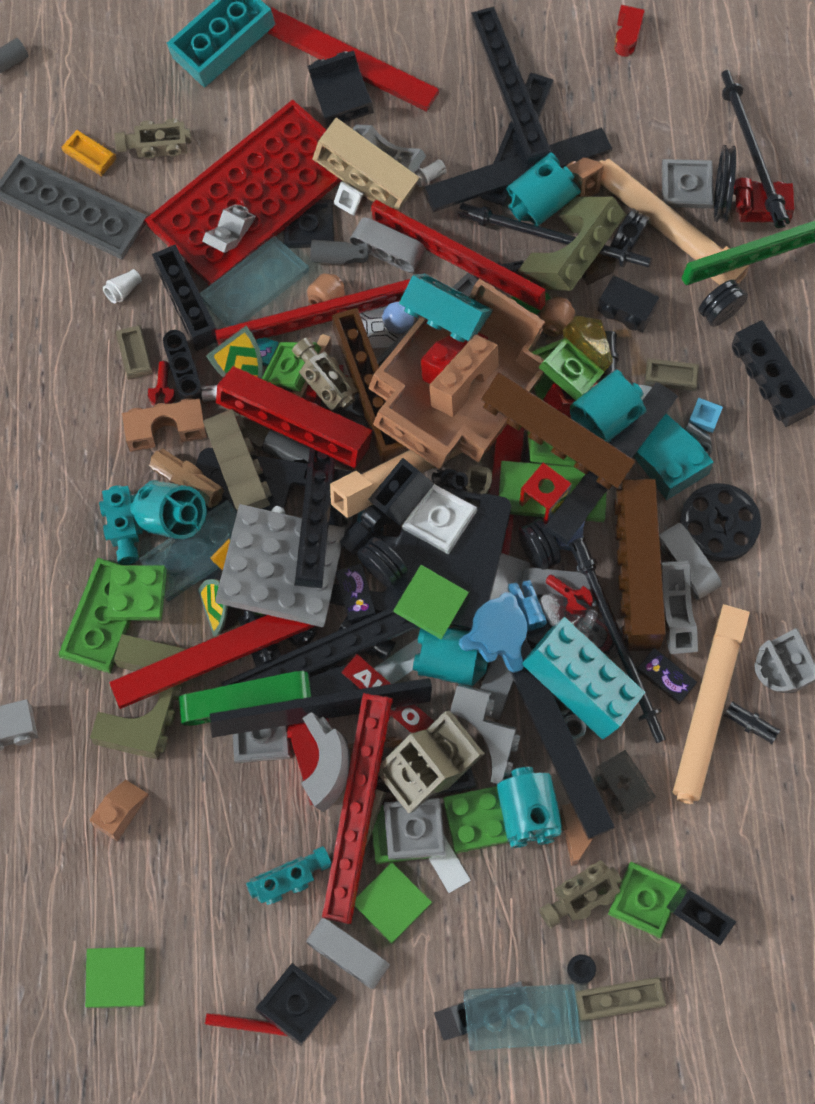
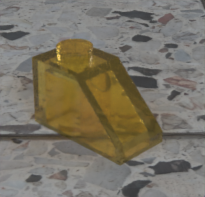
[562,315,613,371]

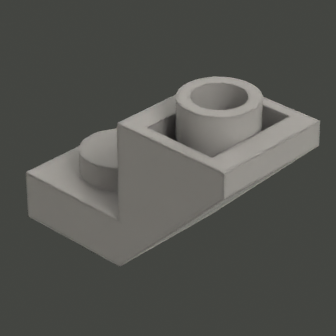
[203,205,256,252]

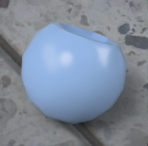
[382,302,414,334]

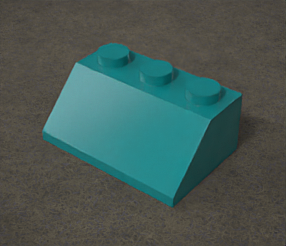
[399,273,493,343]

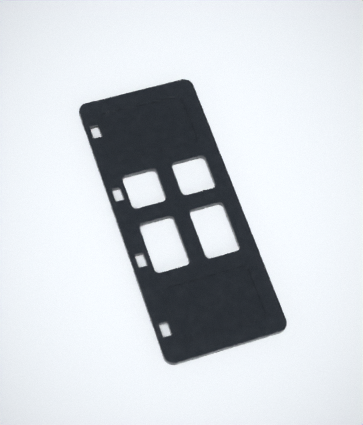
[167,448,511,629]

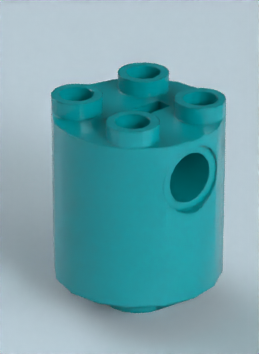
[507,152,581,226]
[570,369,646,442]
[130,480,206,539]
[412,627,489,687]
[497,767,563,848]

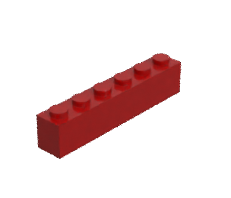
[216,366,372,468]

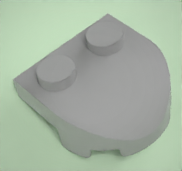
[755,628,815,693]

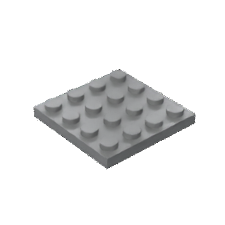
[215,504,345,627]

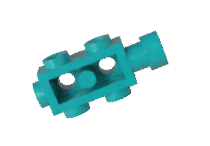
[99,485,143,565]
[246,846,332,905]

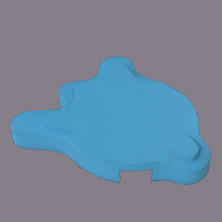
[459,592,527,673]

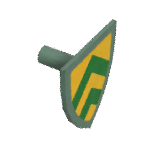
[206,326,262,379]
[198,579,234,637]

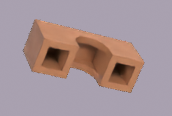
[429,335,499,417]
[122,398,207,452]

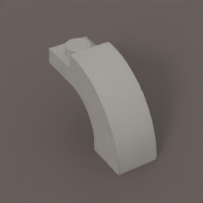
[353,125,426,173]
[661,560,698,654]
[301,712,350,812]

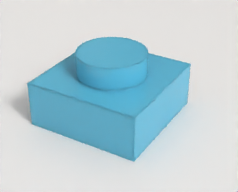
[689,398,723,433]

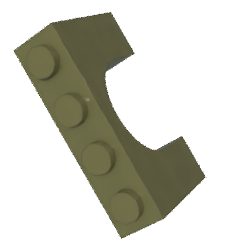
[518,197,626,291]
[90,634,185,760]

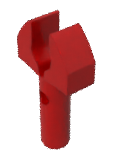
[148,360,175,406]
[546,574,593,615]

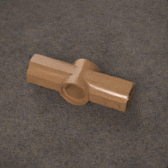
[149,448,224,508]

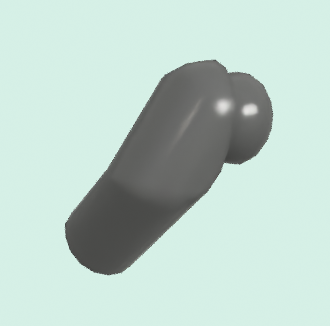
[684,422,712,455]

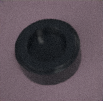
[567,954,596,985]

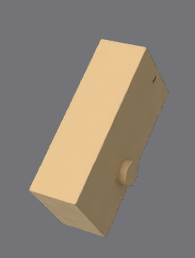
[313,118,420,211]

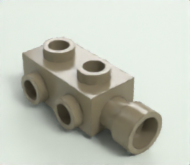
[115,118,191,159]
[292,337,358,411]
[539,860,622,929]

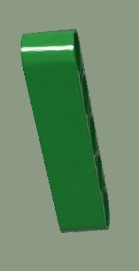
[178,671,311,726]

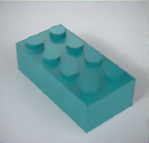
[167,0,276,88]
[521,617,645,740]

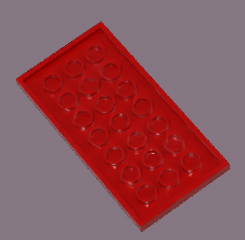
[145,99,342,289]

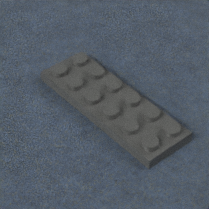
[0,154,147,260]

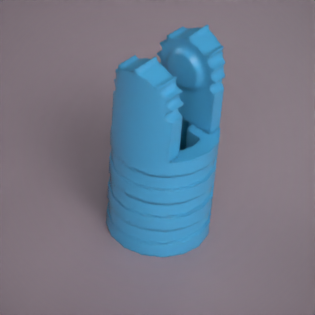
[508,580,547,632]

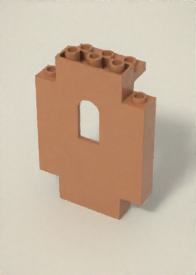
[369,278,545,470]

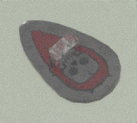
[539,594,621,660]

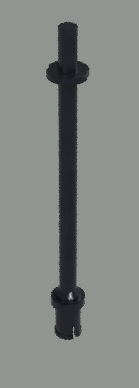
[721,70,790,229]
[458,202,652,268]
[568,537,666,744]

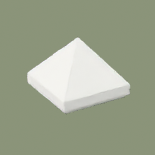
[333,181,364,215]

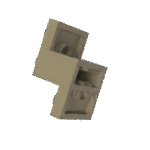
[379,710,484,814]

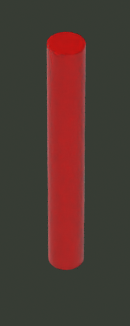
[205,1013,287,1036]

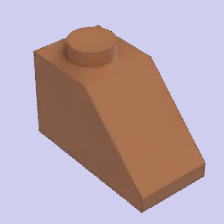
[566,158,604,197]
[89,779,149,842]
[560,804,594,866]

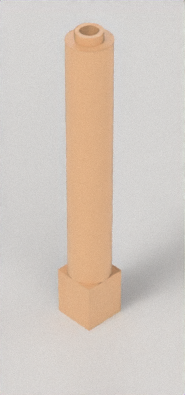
[599,159,749,285]
[330,448,463,518]
[673,604,750,804]

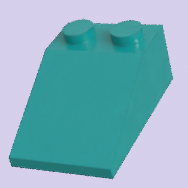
[633,414,714,501]

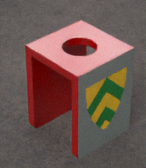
[519,462,572,524]

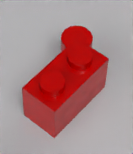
[733,178,795,223]

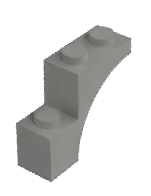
[451,684,521,784]

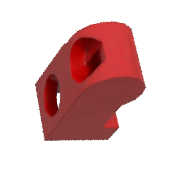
[614,4,645,57]

